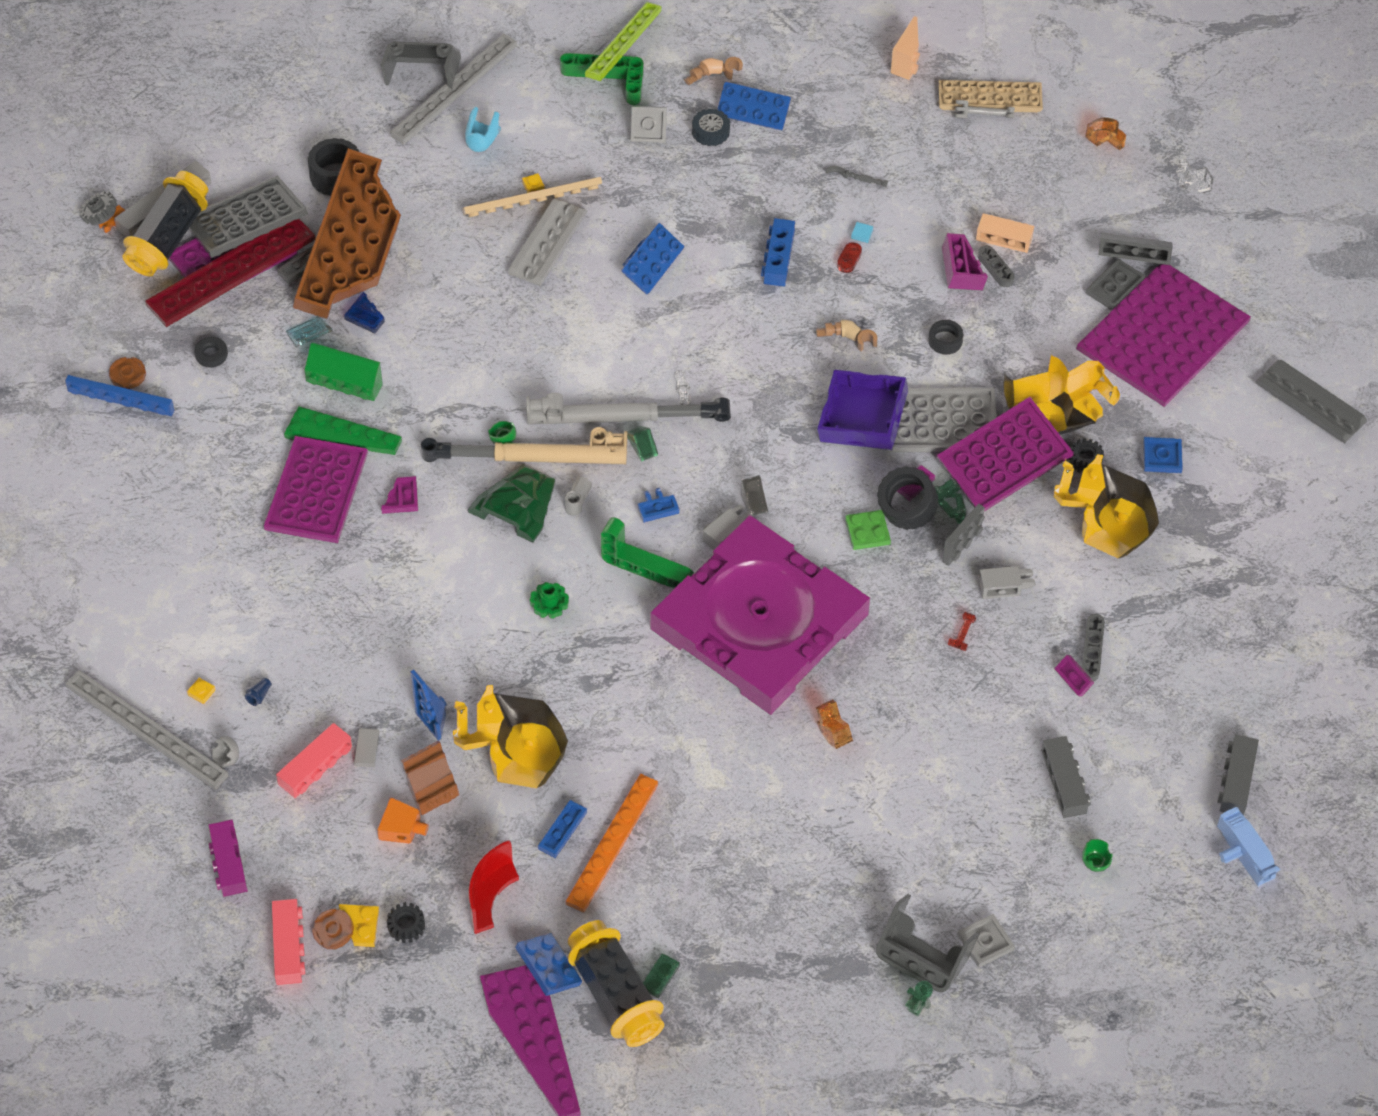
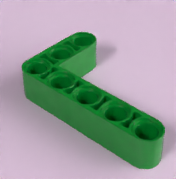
[560,53,644,105]
[601,517,694,589]

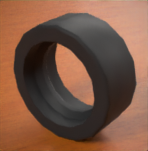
[928,320,964,355]

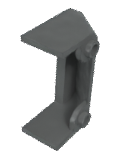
[381,41,461,88]
[876,894,980,992]

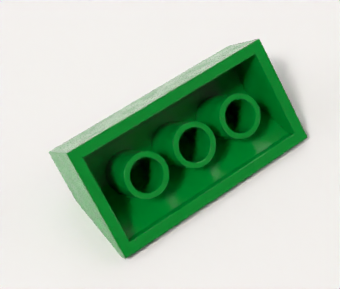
[305,343,383,401]

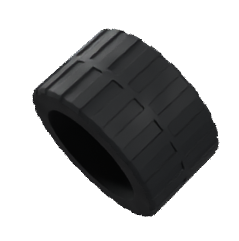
[308,138,360,196]
[877,466,939,530]

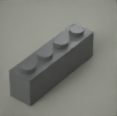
[1098,232,1173,265]
[1217,734,1259,816]
[1041,736,1091,818]

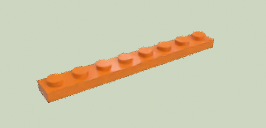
[566,773,658,913]

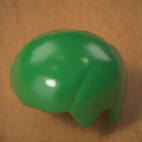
[488,421,517,444]
[1082,839,1113,872]

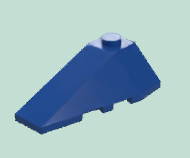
[410,670,447,740]

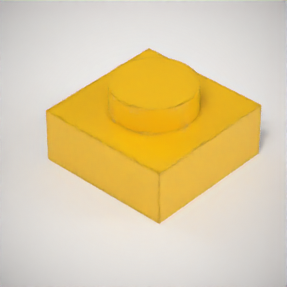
[522,173,545,193]
[187,678,215,704]

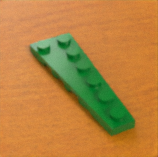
[284,406,402,455]

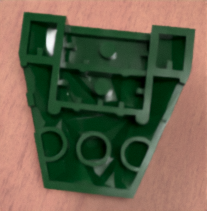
[468,464,556,543]

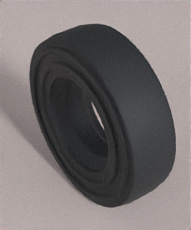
[194,337,228,368]

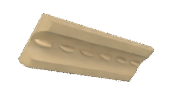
[939,80,1043,113]

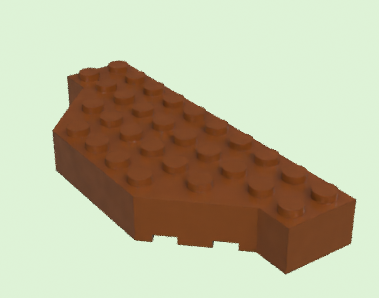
[293,148,401,319]

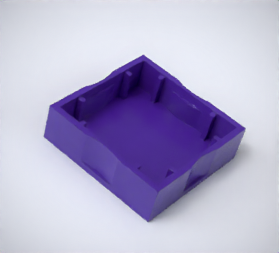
[817,370,908,450]

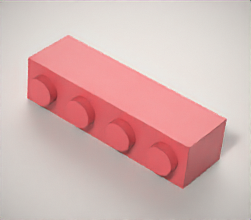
[276,723,352,798]
[272,899,306,985]

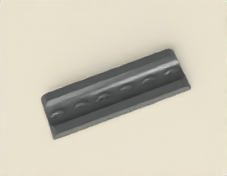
[1255,360,1367,444]

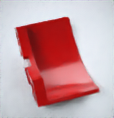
[469,840,519,934]

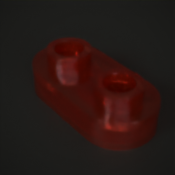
[837,242,862,273]

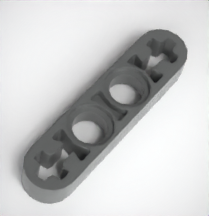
[1082,614,1105,681]

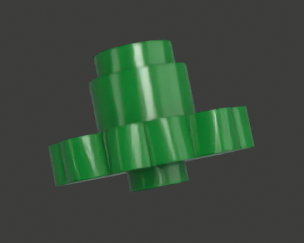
[530,582,569,619]

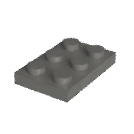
[942,504,985,566]

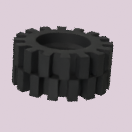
[1069,438,1104,473]
[387,902,425,943]

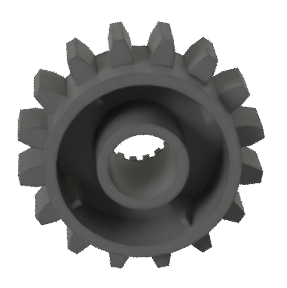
[79,191,117,225]

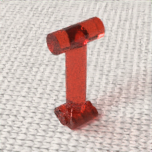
[948,612,977,651]

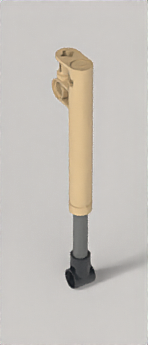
[421,427,627,464]

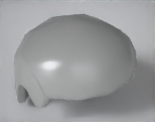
[212,736,239,768]

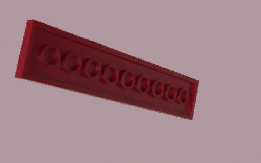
[145,219,316,328]

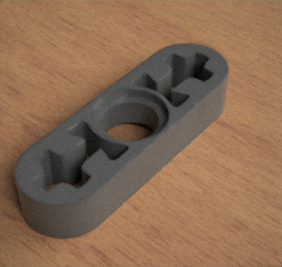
[978,245,1015,287]

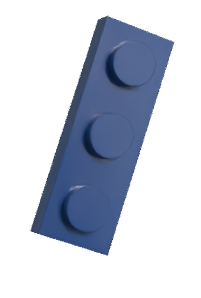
[538,800,587,859]

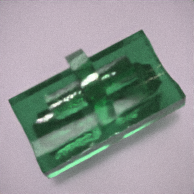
[905,981,933,1017]

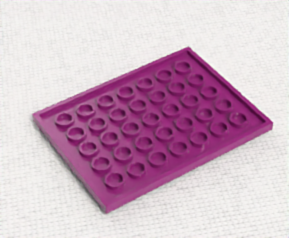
[1076,264,1251,407]

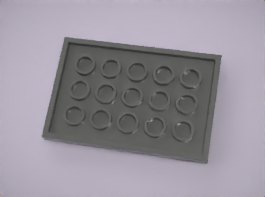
[188,175,308,258]

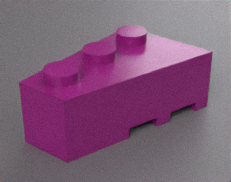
[942,233,988,291]
[208,819,248,897]

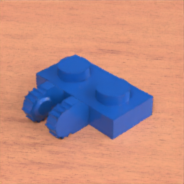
[638,488,680,523]

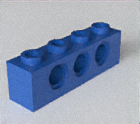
[761,218,795,287]

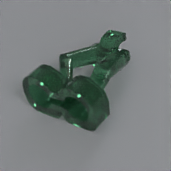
[935,479,966,524]

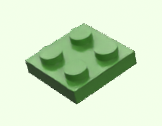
[845,510,891,550]

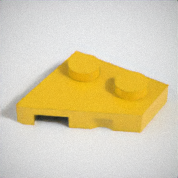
[339,904,379,947]

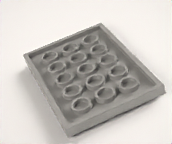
[887,388,997,452]

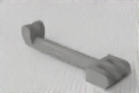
[955,100,1015,119]

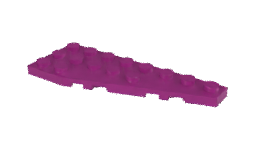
[480,965,581,1116]

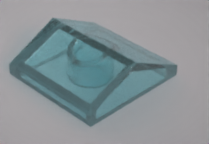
[286,316,333,348]

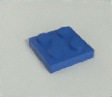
[1143,437,1183,473]

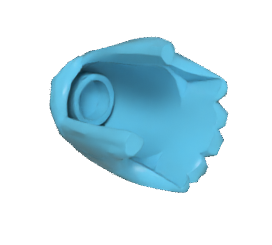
[465,107,501,152]

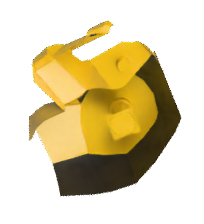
[1004,355,1120,435]
[1053,454,1159,558]
[453,685,568,788]

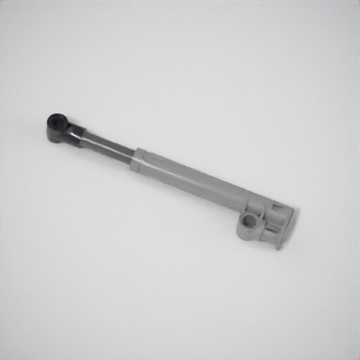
[526,393,731,425]

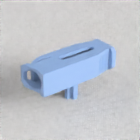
[1217,807,1281,886]

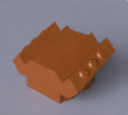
[401,740,460,815]

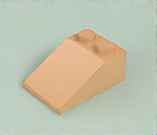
[891,16,920,80]

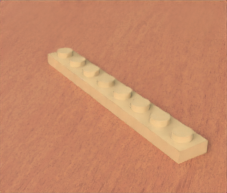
[462,177,602,218]

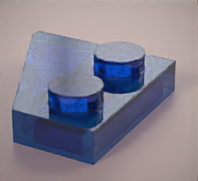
[344,292,385,334]

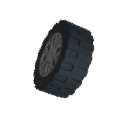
[692,109,730,147]

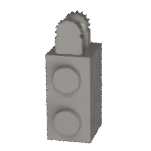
[703,505,752,550]
[979,566,1036,599]

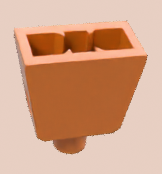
[377,797,429,844]

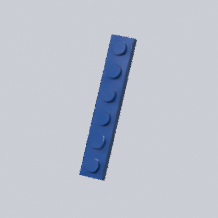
[65,375,175,416]

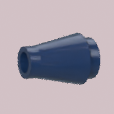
[245,678,272,706]

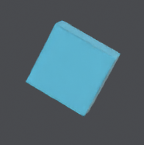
[851,222,874,243]

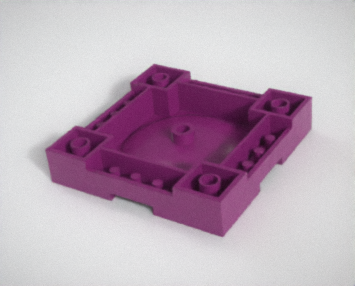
[650,515,870,715]

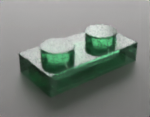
[643,953,680,999]

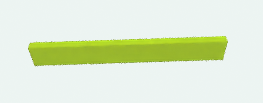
[585,2,662,82]

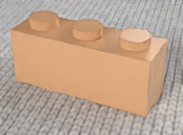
[976,213,1034,253]

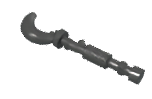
[825,166,888,188]

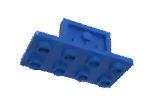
[717,82,791,131]
[621,223,684,295]

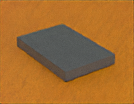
[1085,258,1147,310]

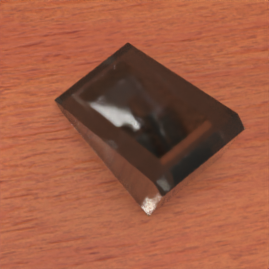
[741,475,768,516]

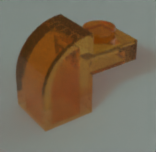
[1085,117,1126,150]
[816,699,853,749]

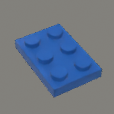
[515,933,582,996]

